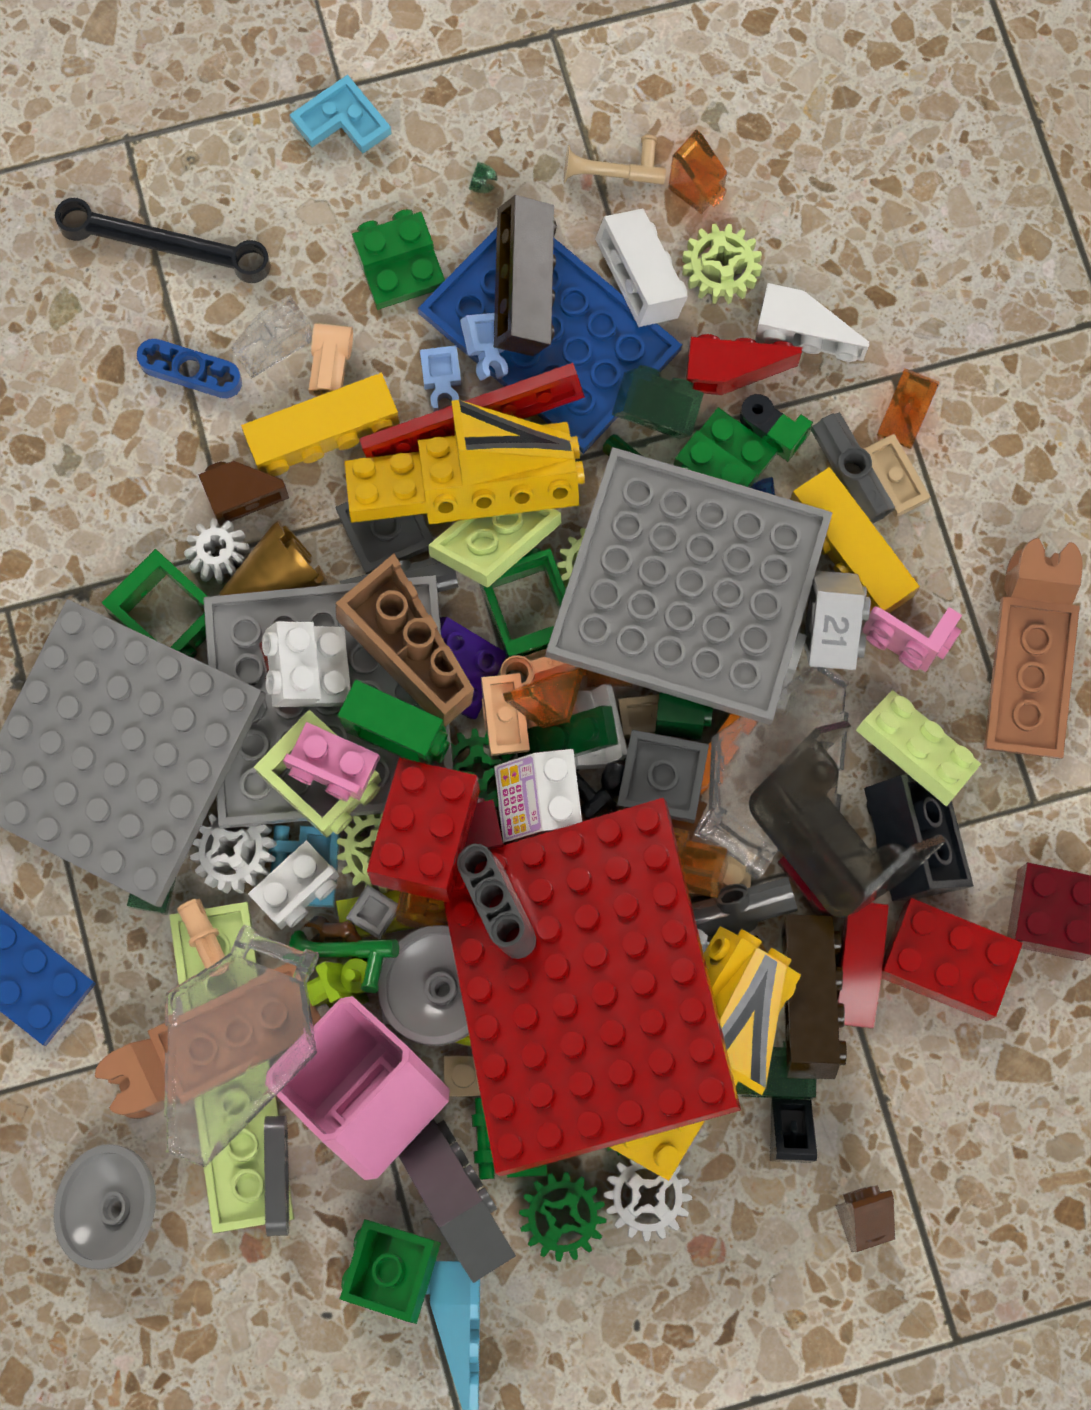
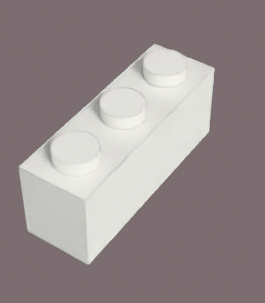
[595,208,688,327]

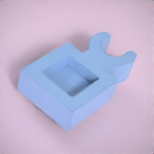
[460,313,508,381]
[420,345,461,412]

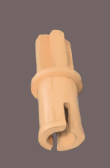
[177,898,229,978]

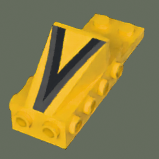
[344,400,585,524]
[610,926,801,1181]

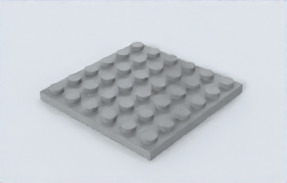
[545,447,833,725]
[204,575,453,829]
[0,599,267,907]

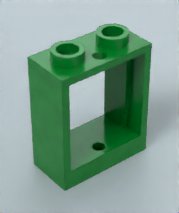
[479,548,566,659]
[101,549,208,658]
[338,679,450,765]

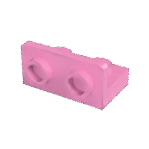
[283,722,380,802]

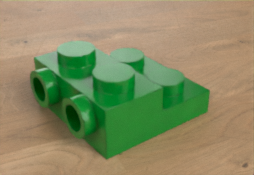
[352,209,445,310]
[673,407,778,488]
[340,1219,441,1324]

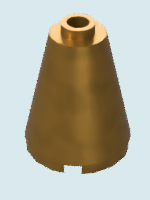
[219,520,326,596]

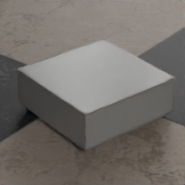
[346,885,401,940]

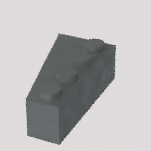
[399,1118,516,1283]

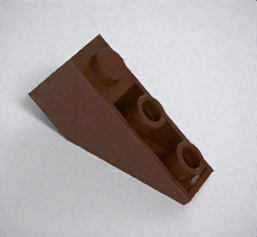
[835,1185,895,1252]

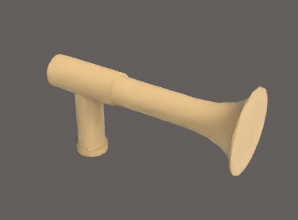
[563,135,666,185]

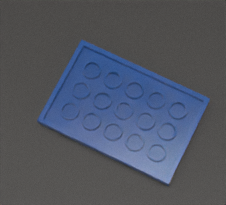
[418,227,682,454]

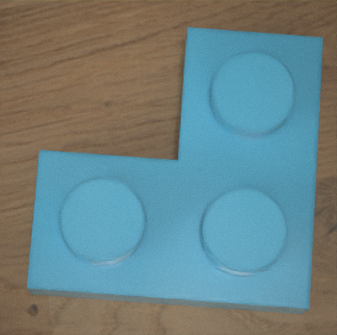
[289,74,392,154]

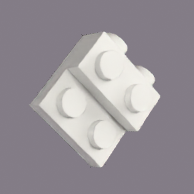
[262,621,351,707]

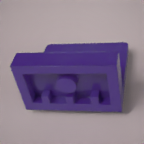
[440,617,506,719]

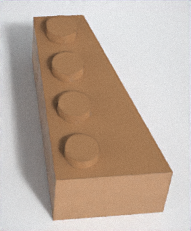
[336,553,474,727]

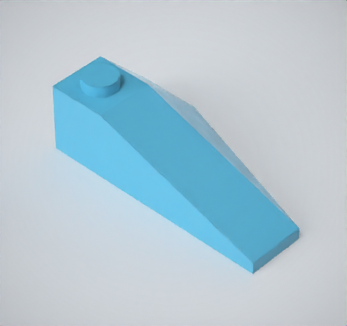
[426,1261,480,1410]

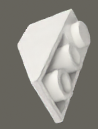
[755,283,869,362]

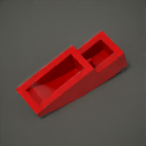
[837,900,889,1029]

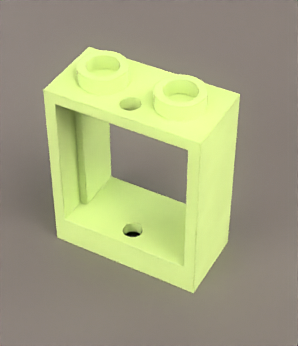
[254,710,382,838]

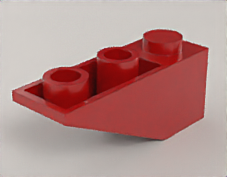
[685,334,803,395]

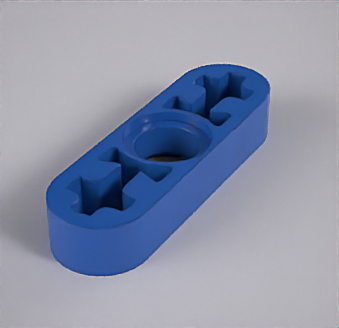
[137,339,242,399]

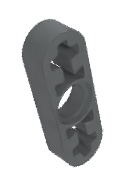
[264,1115,289,1237]

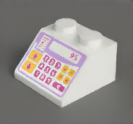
[494,749,582,844]

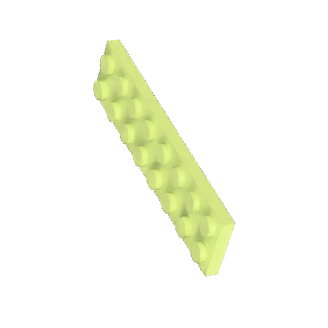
[169,902,295,1233]

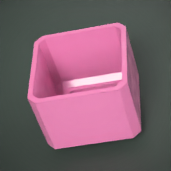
[267,996,450,1180]

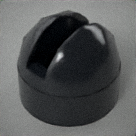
[601,763,625,796]

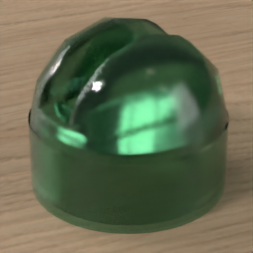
[469,161,498,194]

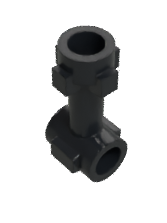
[576,769,617,820]

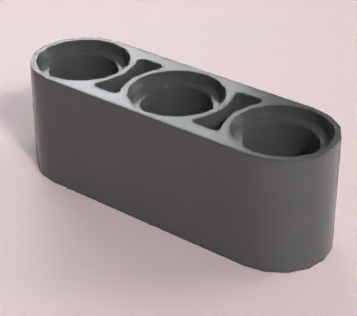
[457,844,536,959]

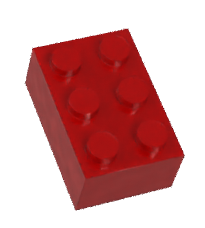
[367,758,480,903]
[881,898,1023,1021]

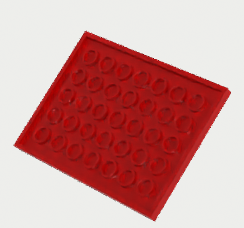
[444,798,741,1177]

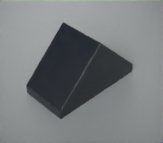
[770,1098,817,1163]

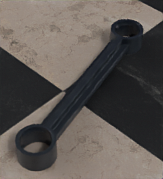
[55,198,271,283]

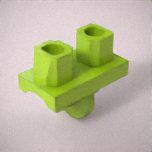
[304,958,369,1008]

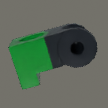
[740,394,813,462]

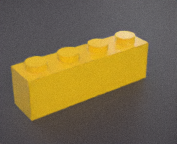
[241,372,400,476]
[790,467,920,613]

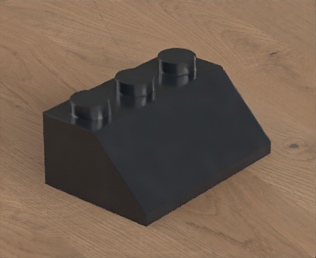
[864,775,974,901]

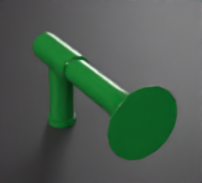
[288,930,399,993]

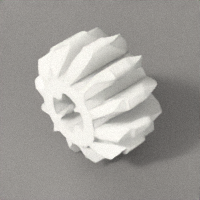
[184,518,250,585]

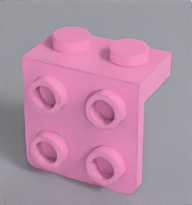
[862,606,962,672]

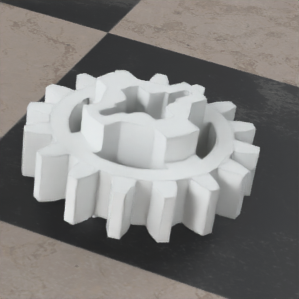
[190,814,277,894]
[604,1159,692,1241]

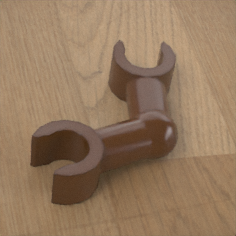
[304,916,368,960]

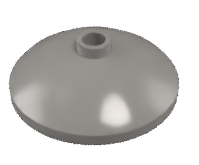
[378,925,469,1046]
[54,1144,156,1270]

